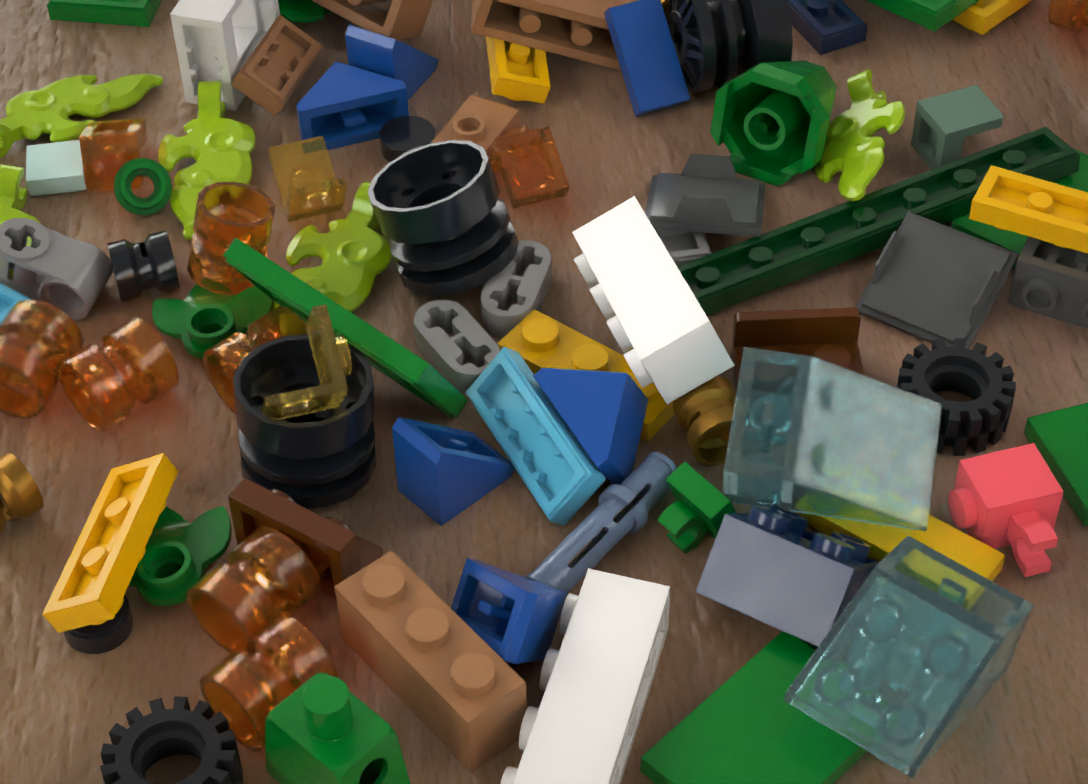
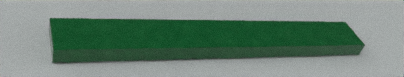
[677,126,1080,316]

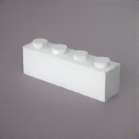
[572,196,735,404]
[500,569,670,784]

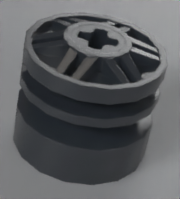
[668,0,793,93]
[367,140,519,296]
[234,334,376,509]

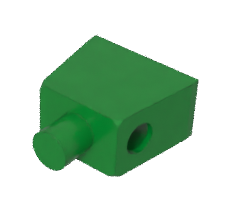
[265,673,411,784]

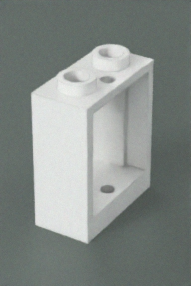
[170,0,280,111]

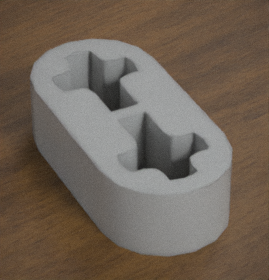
[480,240,552,338]
[414,300,500,396]

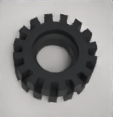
[893,338,1016,456]
[100,696,243,784]

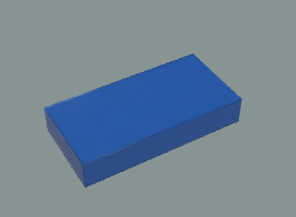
[604,0,691,117]

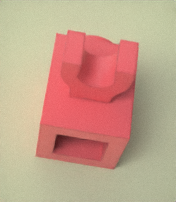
[948,443,1064,577]

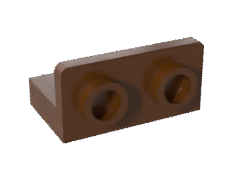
[731,307,867,410]
[228,478,383,598]

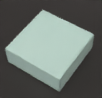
[26,139,87,197]

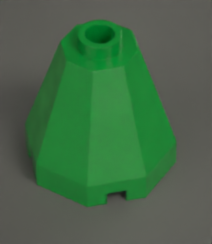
[710,60,837,186]

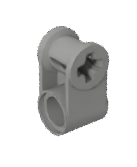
[0,218,113,321]

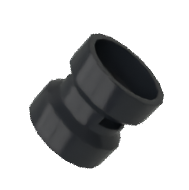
[107,231,180,301]

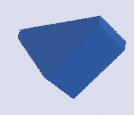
[345,24,439,100]
[296,61,409,156]
[533,368,648,485]
[392,417,515,526]
[451,558,568,664]

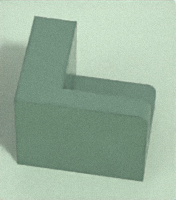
[911,85,1003,170]

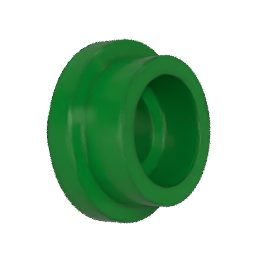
[114,158,172,216]

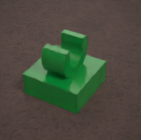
[658,461,736,554]

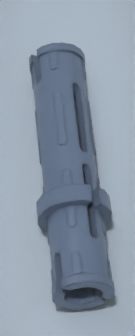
[525,451,677,593]

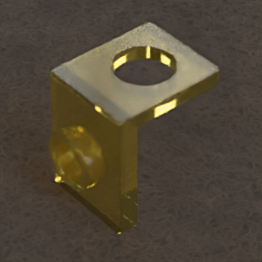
[268,136,347,222]
[260,304,352,420]

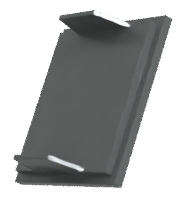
[645,154,766,237]
[855,211,1019,349]

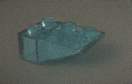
[723,347,942,531]
[783,536,1034,778]

